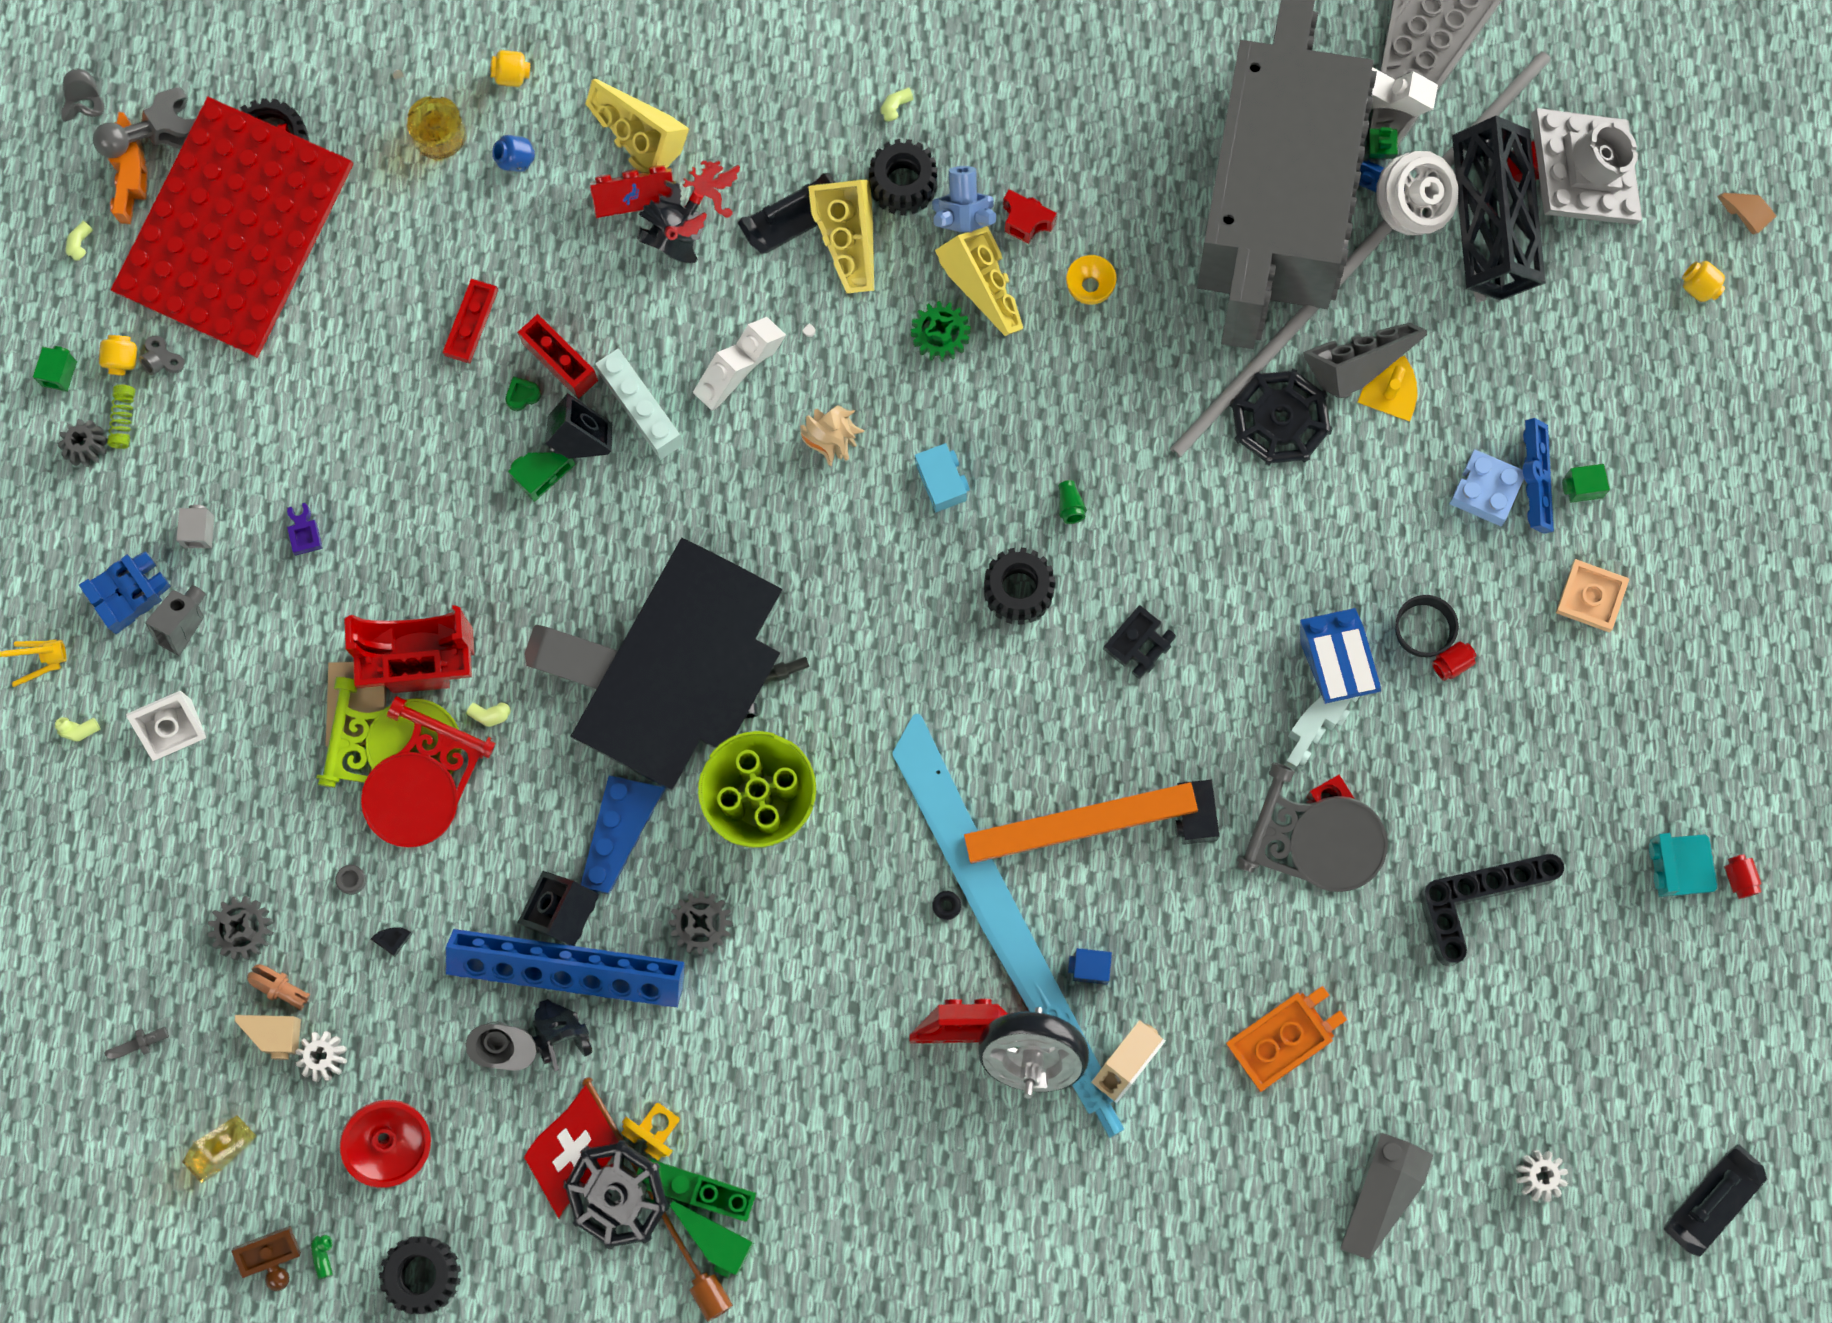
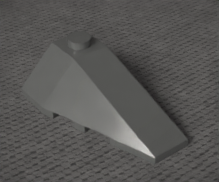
[1303,323,1427,398]

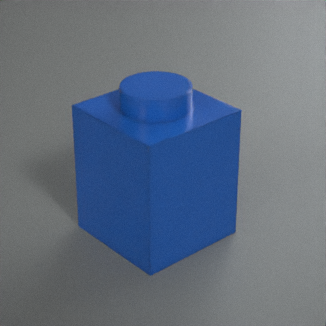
[1068,948,1112,985]

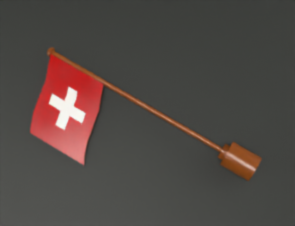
[524,1077,733,1322]

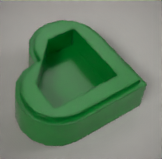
[505,376,541,411]

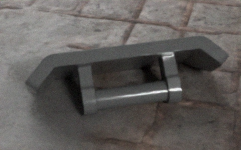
[525,625,618,689]

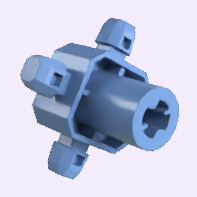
[932,166,996,233]

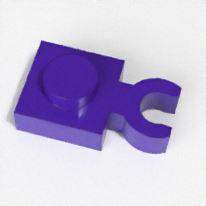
[287,503,323,556]

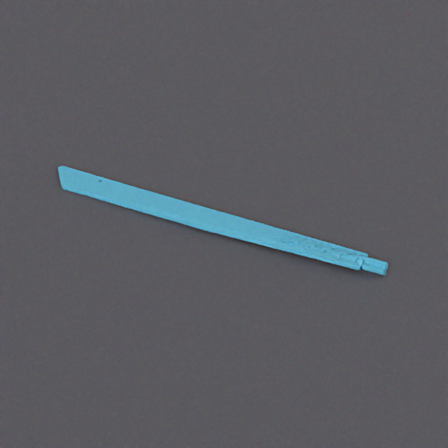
[893,714,1125,1138]

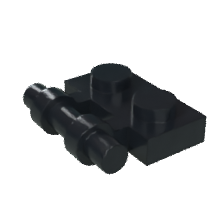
[1103,604,1176,679]

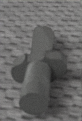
[104,1027,169,1059]

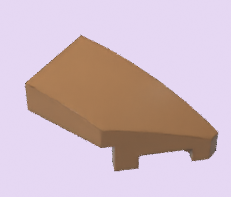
[1717,193,1776,234]

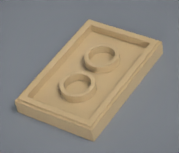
[326,662,387,748]

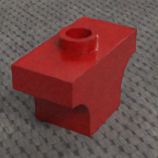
[1003,189,1057,244]

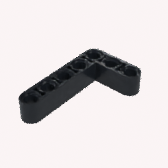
[1420,854,1564,966]

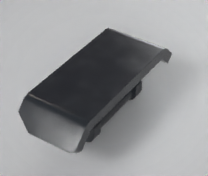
[737,173,836,254]
[1664,1145,1767,1257]

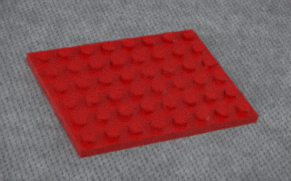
[110,96,354,358]

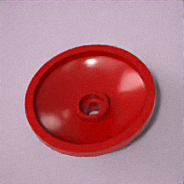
[340,1100,431,1188]

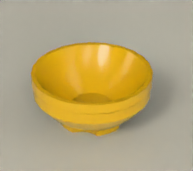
[1066,255,1116,305]

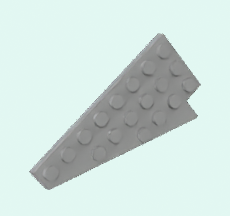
[1366,0,1503,146]

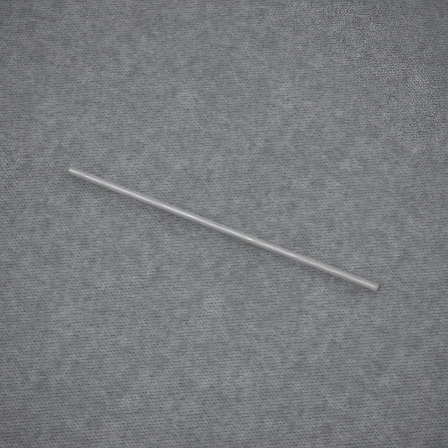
[1170,51,1550,458]

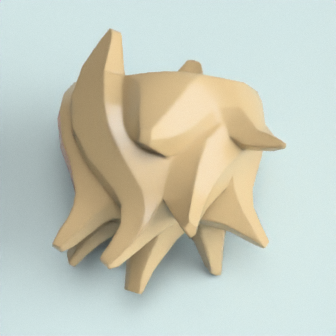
[800,405,864,466]

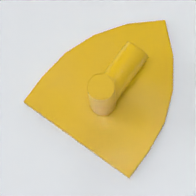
[1357,356,1417,422]

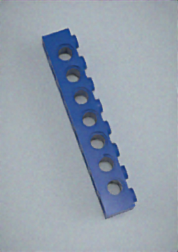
[446,929,685,1008]

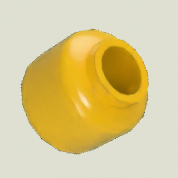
[490,50,530,87]
[1682,261,1725,302]
[99,335,137,376]

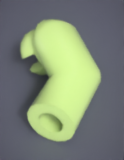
[881,88,913,122]
[65,221,93,261]
[466,702,511,727]
[55,717,101,741]

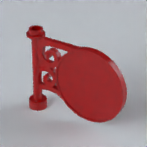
[361,696,496,847]

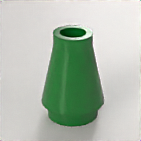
[1058,480,1087,524]

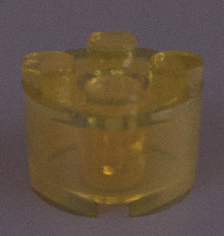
[407,96,467,161]

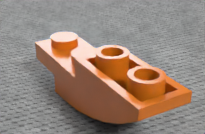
[108,112,147,224]

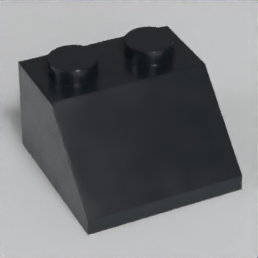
[545,393,613,459]
[517,871,599,946]

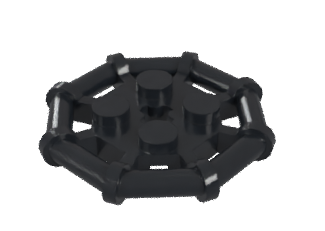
[1230,368,1333,466]
[563,1140,670,1250]

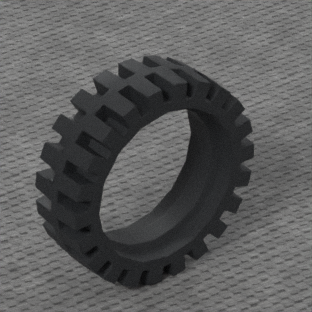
[240,98,309,141]

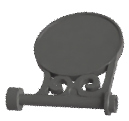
[1237,762,1388,892]

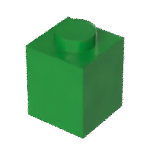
[33,346,77,392]
[1562,464,1610,503]

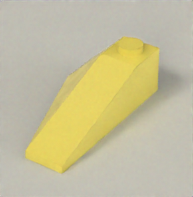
[585,79,689,173]
[935,226,1023,336]

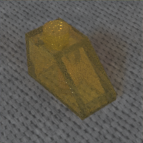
[182,1115,256,1183]

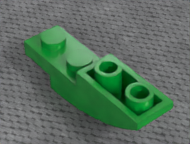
[637,1158,756,1222]

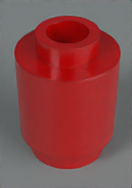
[1432,641,1477,681]
[1724,854,1762,899]

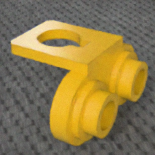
[621,1103,680,1161]

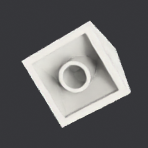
[126,691,206,761]

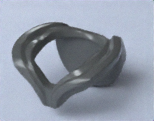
[61,68,105,122]

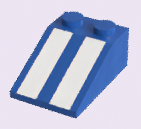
[1300,608,1381,704]

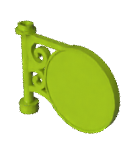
[316,677,462,788]

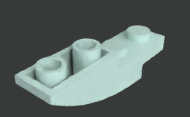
[1284,696,1360,770]

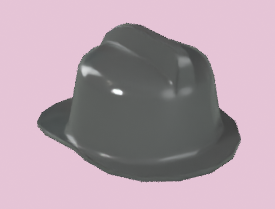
[465,1021,537,1070]

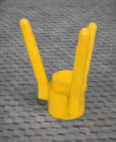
[0,639,67,687]

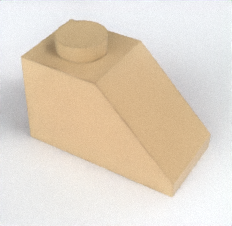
[235,1015,301,1060]

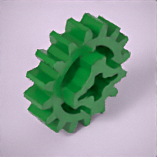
[911,301,971,362]

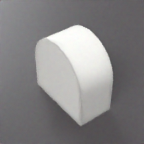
[802,323,815,337]

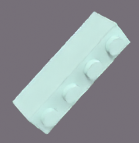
[595,348,683,460]

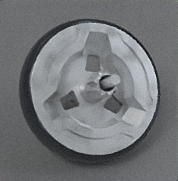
[978,1007,1089,1099]

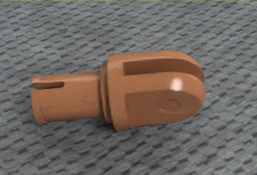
[247,964,311,1011]

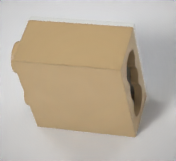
[1091,1020,1165,1103]

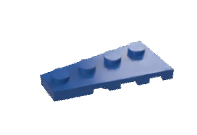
[581,776,665,894]

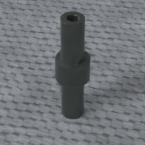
[764,656,810,683]

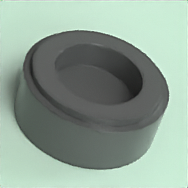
[335,865,366,895]

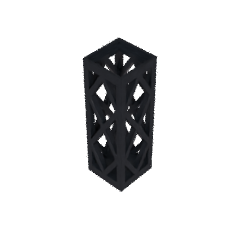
[1452,115,1546,300]

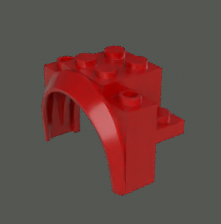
[344,605,475,694]

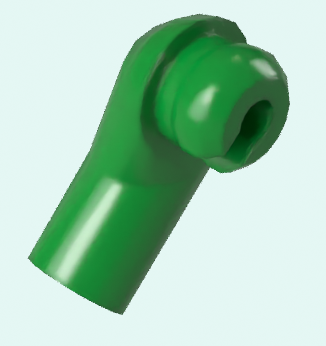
[311,1235,333,1280]

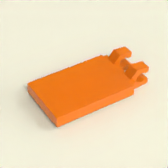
[1226,986,1347,1092]

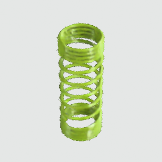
[107,384,136,449]

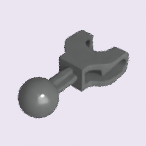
[93,88,196,158]

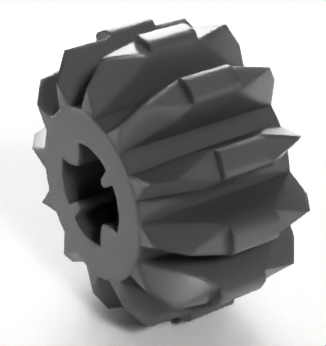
[57,419,107,467]

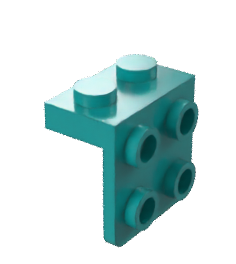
[1649,833,1717,897]

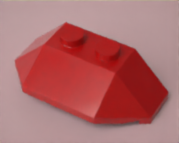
[909,999,1008,1044]

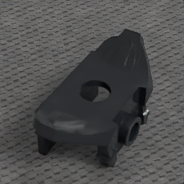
[532,999,592,1071]

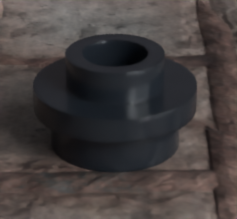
[932,891,961,920]

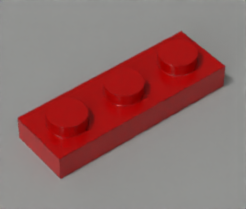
[443,278,499,364]

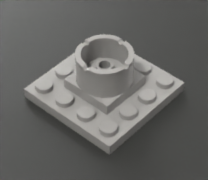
[1531,108,1642,225]

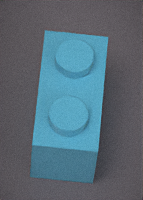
[915,443,970,513]

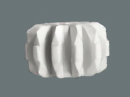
[296,1031,347,1082]
[1516,1150,1568,1202]

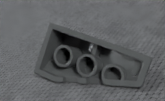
[1340,1132,1433,1260]

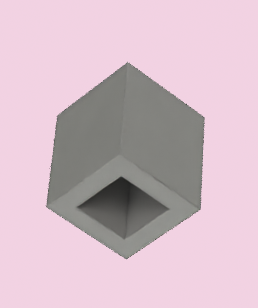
[176,505,215,548]

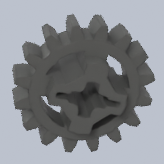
[669,891,733,956]
[208,896,274,961]

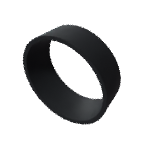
[1395,595,1459,657]

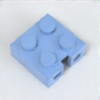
[1449,449,1524,526]

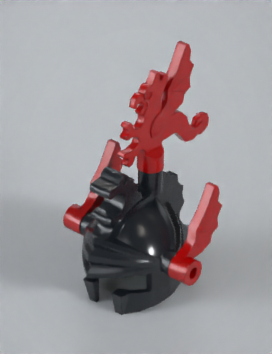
[637,160,740,263]

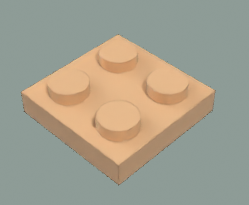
[1555,559,1629,633]

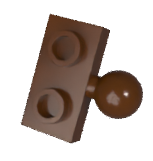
[231,1226,301,1292]

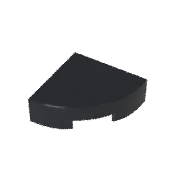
[371,927,413,957]

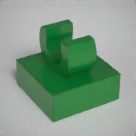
[1369,127,1398,159]

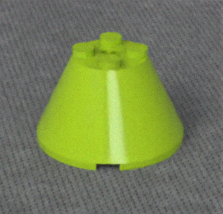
[698,731,816,848]

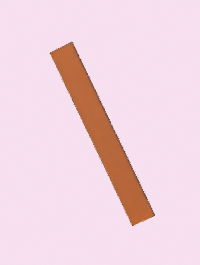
[964,782,1198,864]

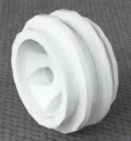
[1377,151,1458,235]

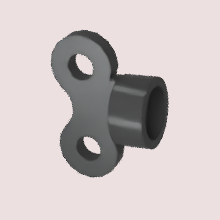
[139,335,185,375]

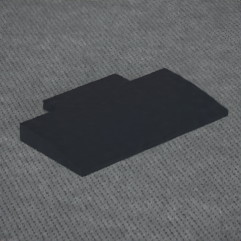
[570,537,783,792]

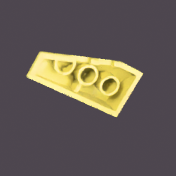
[809,180,874,294]

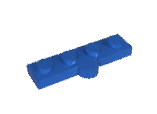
[1522,418,1554,533]

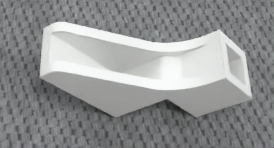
[1371,67,1438,117]
[693,317,786,411]

